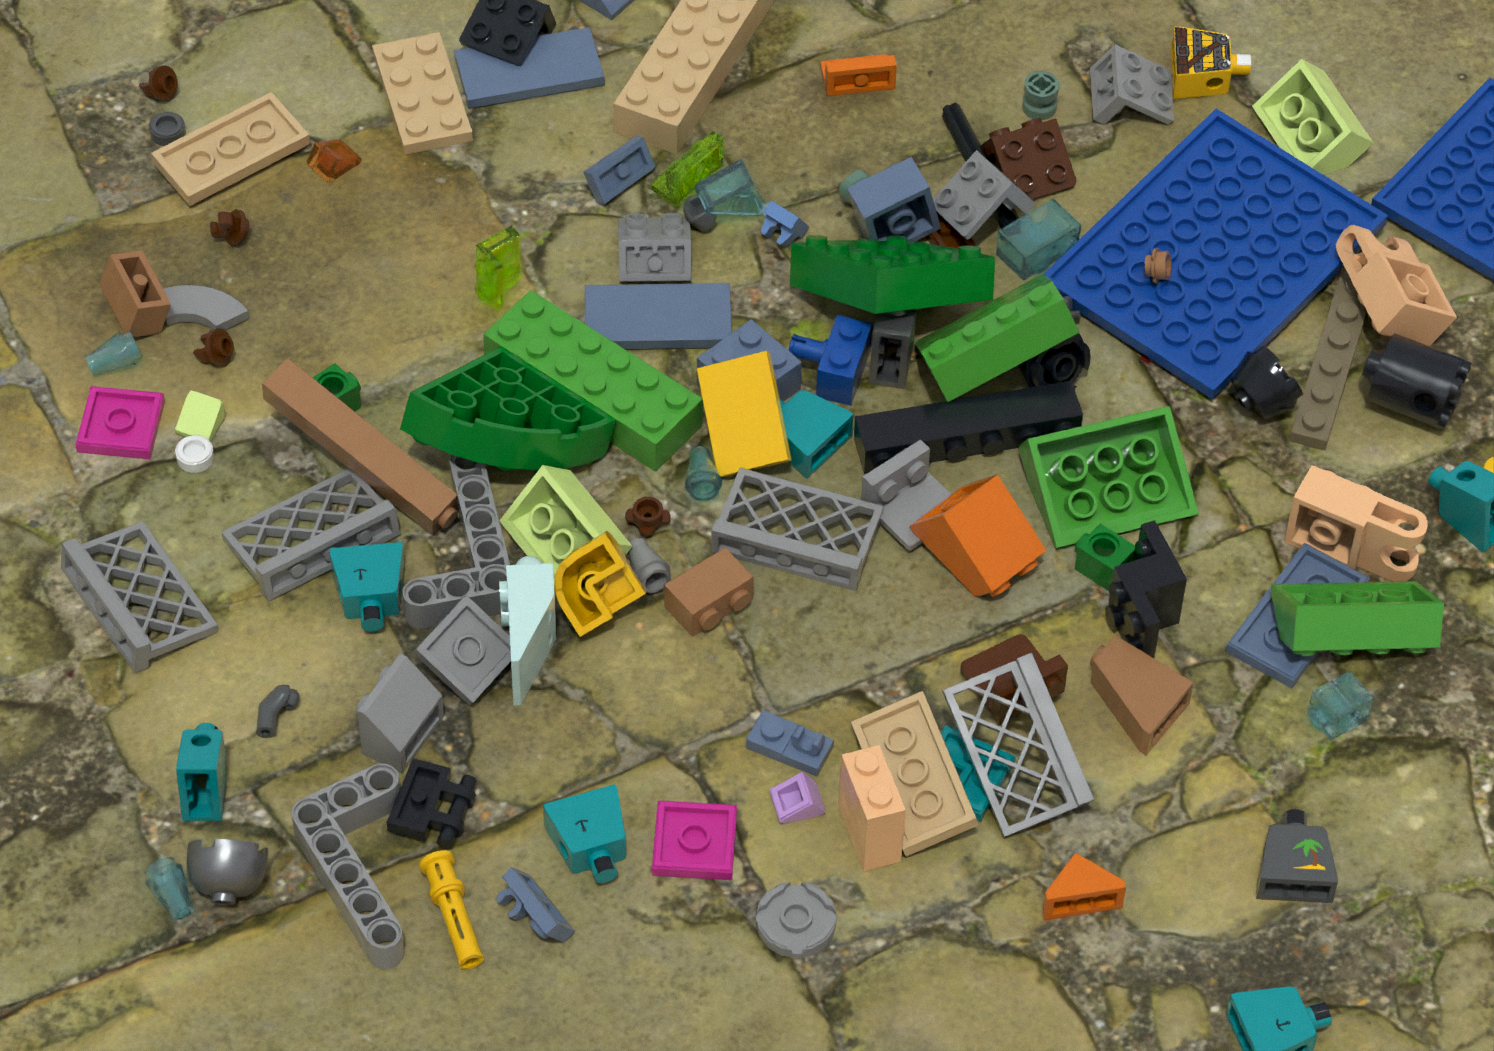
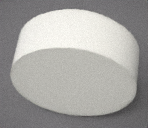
[175,435,214,473]

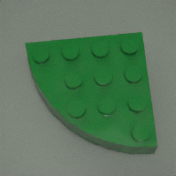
[790,235,995,314]
[400,346,616,471]

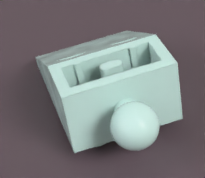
[499,556,556,706]

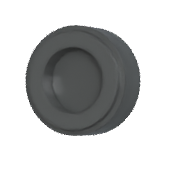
[149,112,186,146]

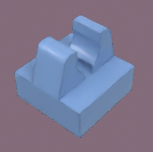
[761,200,809,248]

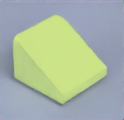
[175,390,225,442]

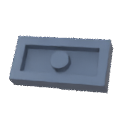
[583,136,656,204]
[746,710,834,777]
[496,867,575,942]

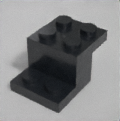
[1105,520,1187,658]

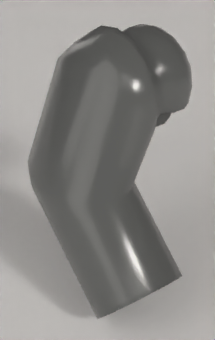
[256,684,299,738]

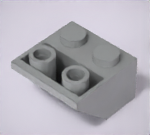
[356,654,444,774]

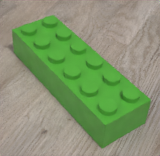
[483,290,703,472]

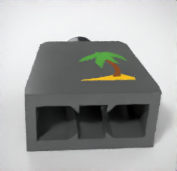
[1256,809,1338,903]

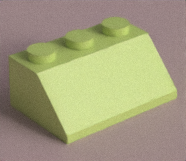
[1252,59,1374,175]
[499,465,632,586]

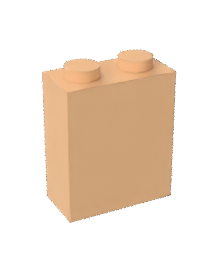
[838,745,906,871]

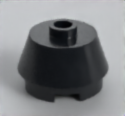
[1018,333,1091,389]
[1230,346,1303,420]

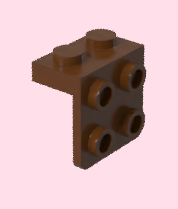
[981,118,1076,200]
[960,634,1068,724]

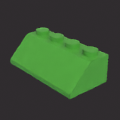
[1271,581,1444,656]

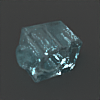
[1307,671,1373,741]

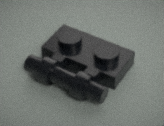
[386,758,477,848]

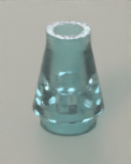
[84,331,142,376]
[685,446,722,501]
[145,857,194,920]

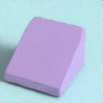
[769,772,826,824]

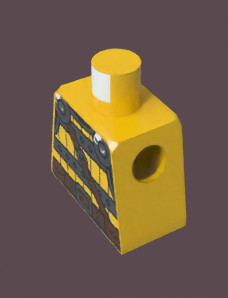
[1171,26,1251,99]

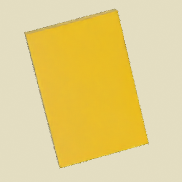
[697,351,792,478]

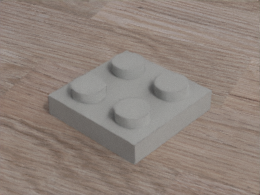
[412,595,511,705]

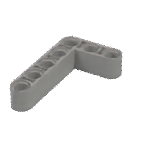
[403,454,510,628]
[292,763,404,969]

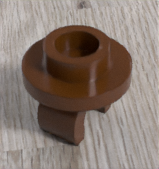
[139,65,178,101]
[210,209,249,246]
[193,328,234,365]

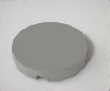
[756,882,837,958]

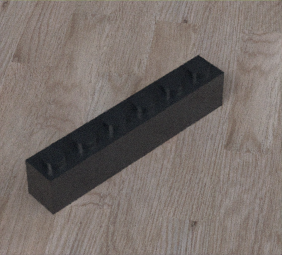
[854,380,1083,474]

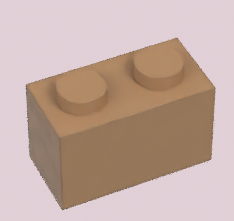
[99,250,171,338]
[664,547,754,637]

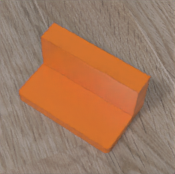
[820,54,897,96]

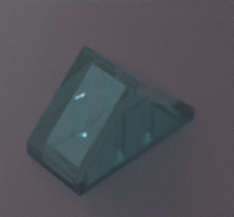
[695,159,768,216]

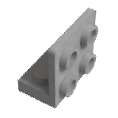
[1090,44,1174,125]
[933,150,1036,240]
[618,213,691,281]
[861,440,951,550]

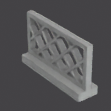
[711,468,884,591]
[221,469,400,601]
[61,521,218,673]
[942,653,1094,838]

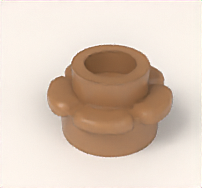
[1145,248,1172,284]

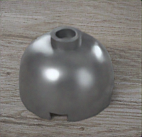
[186,839,268,905]

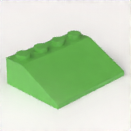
[914,274,1080,402]
[1018,406,1199,549]

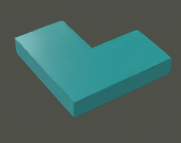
[941,725,1016,822]

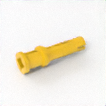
[419,850,484,969]

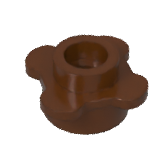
[625,497,671,536]

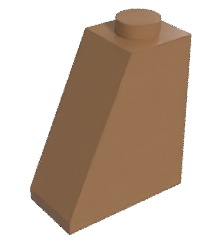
[1090,635,1193,756]

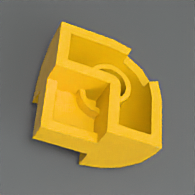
[554,531,646,637]

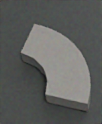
[163,285,249,330]

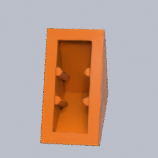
[1042,853,1126,920]

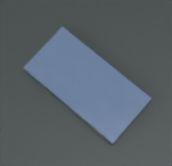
[454,27,605,109]
[585,283,732,349]
[1225,543,1370,688]

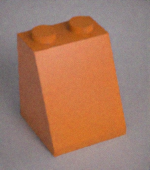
[909,474,1047,597]

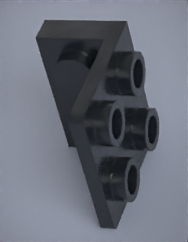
[459,0,556,66]

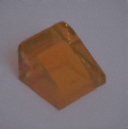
[307,139,362,182]

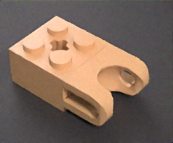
[1336,225,1457,346]
[1284,465,1428,582]

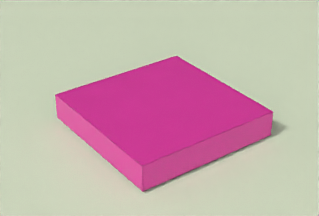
[75,386,165,459]
[652,801,737,880]

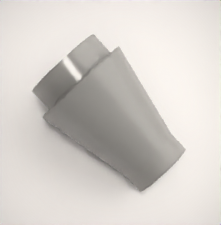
[627,538,670,593]

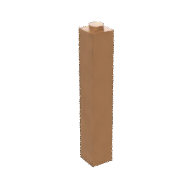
[262,358,458,536]

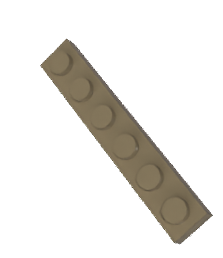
[1289,270,1367,450]

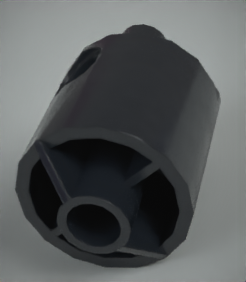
[1362,333,1472,430]

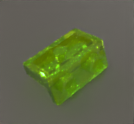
[652,131,724,206]
[474,225,520,312]

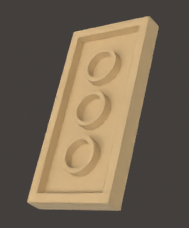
[372,32,473,155]
[151,92,310,206]
[851,691,979,857]

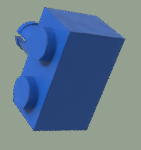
[788,315,873,406]

